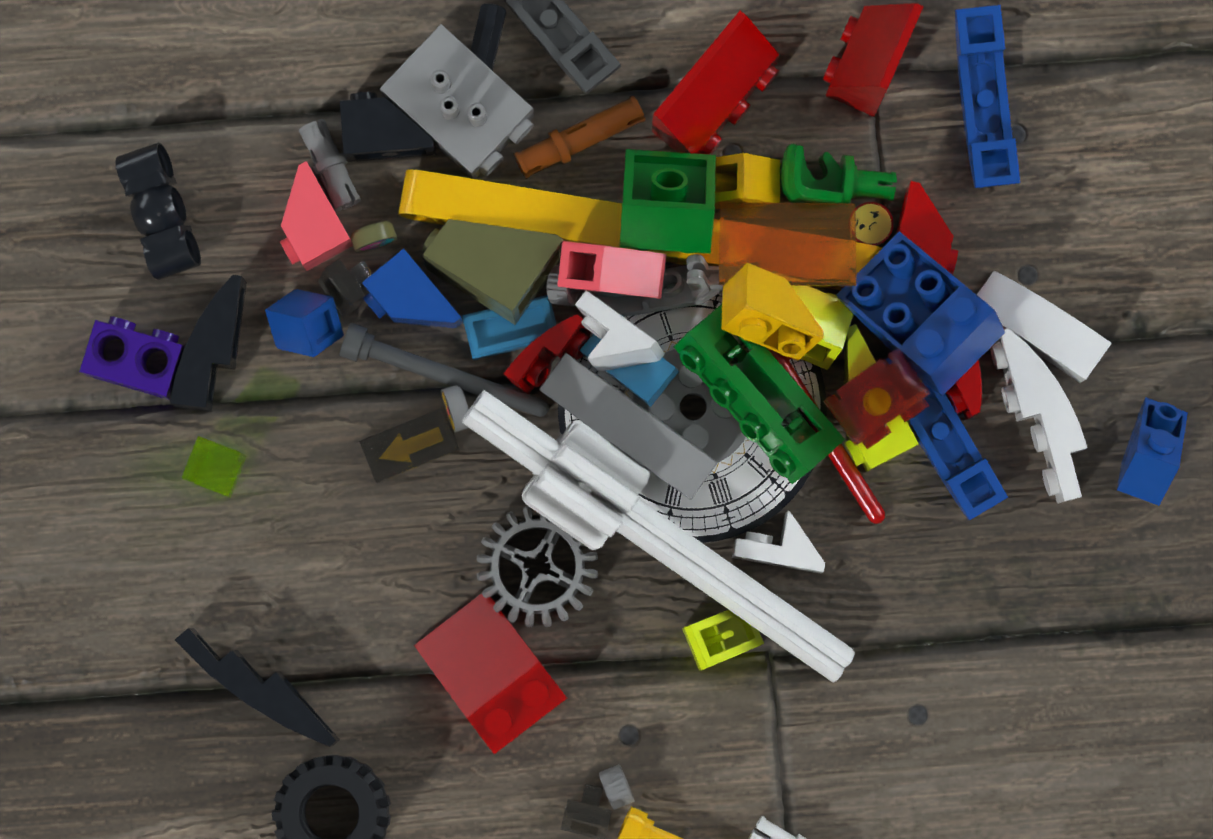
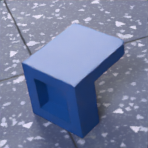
[265,289,344,357]

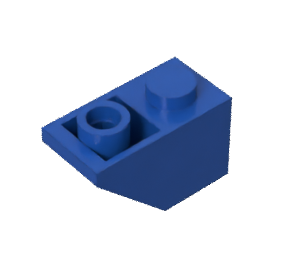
[1117,397,1188,506]

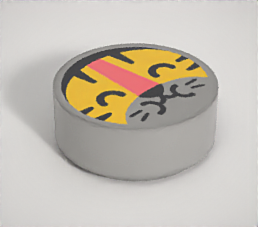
[441,385,469,432]

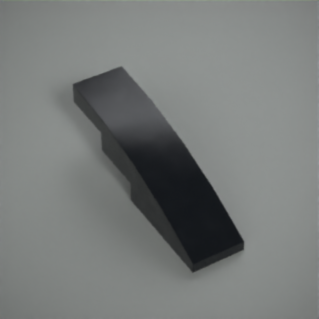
[175,628,340,747]

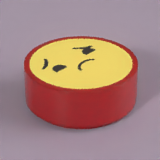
[847,202,893,246]

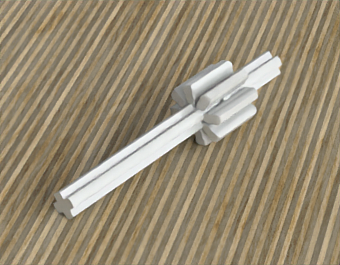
[462,390,855,683]

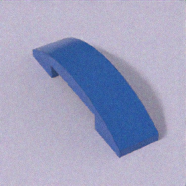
[955,5,1020,188]
[878,354,1008,520]

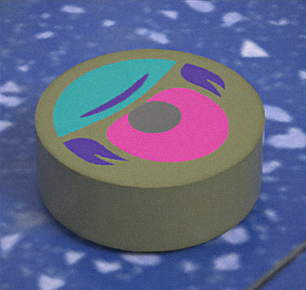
[350,221,397,253]

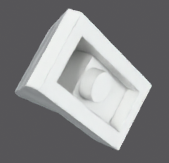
[575,290,665,371]
[732,511,825,574]

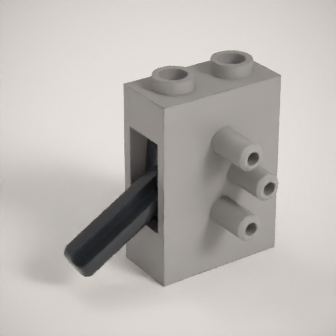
[380,3,534,179]

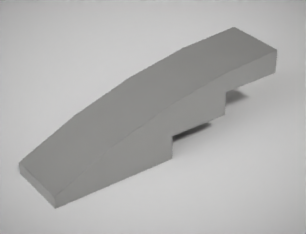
[539,352,717,500]

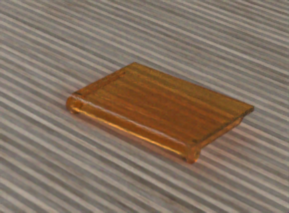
[719,203,857,286]

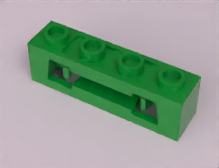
[673,304,845,484]

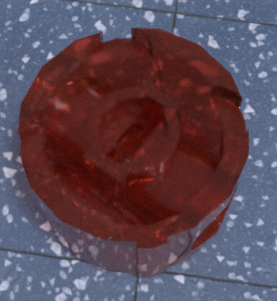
[823,348,931,449]

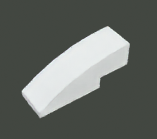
[977,270,1112,383]

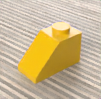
[715,153,780,209]

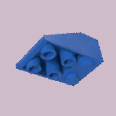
[836,231,1005,396]

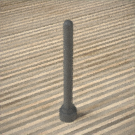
[339,322,549,417]

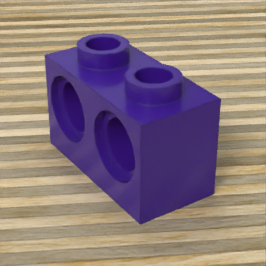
[79,316,185,400]

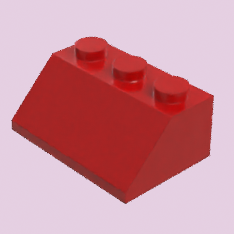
[652,11,779,155]

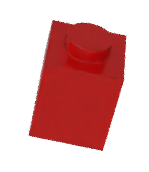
[896,181,958,275]

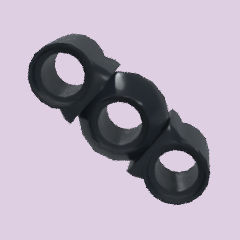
[115,142,201,280]

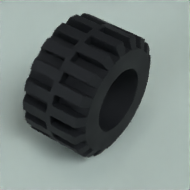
[272,755,391,839]

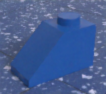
[362,248,463,328]

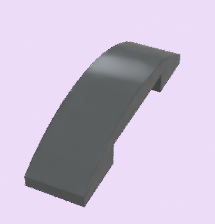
[504,0,621,95]

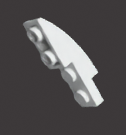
[990,328,1088,504]

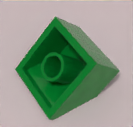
[620,149,716,254]

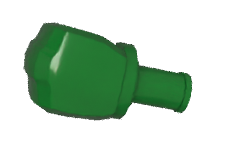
[781,144,897,209]

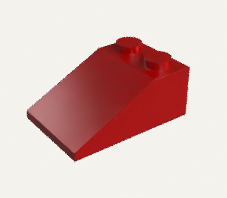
[822,3,924,117]
[414,593,568,754]

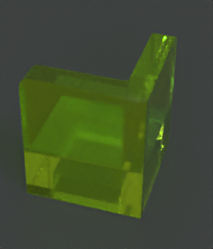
[182,436,247,498]

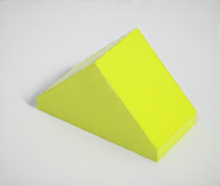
[682,610,764,670]

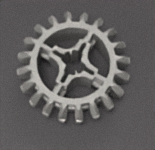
[476,506,598,628]

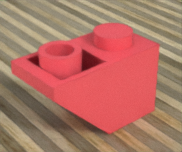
[557,241,667,299]

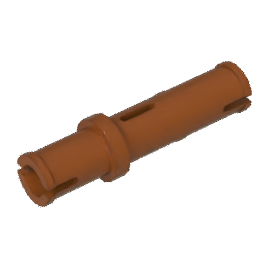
[513,95,646,179]

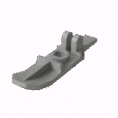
[584,254,760,317]

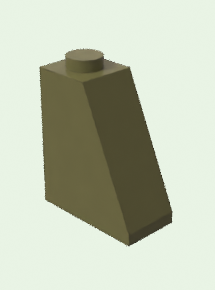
[423,219,564,325]

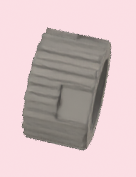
[546,265,582,306]
[599,764,635,810]

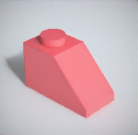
[279,161,353,271]

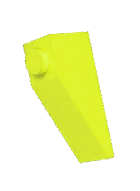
[844,324,919,472]

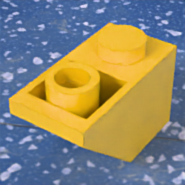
[721,262,824,361]

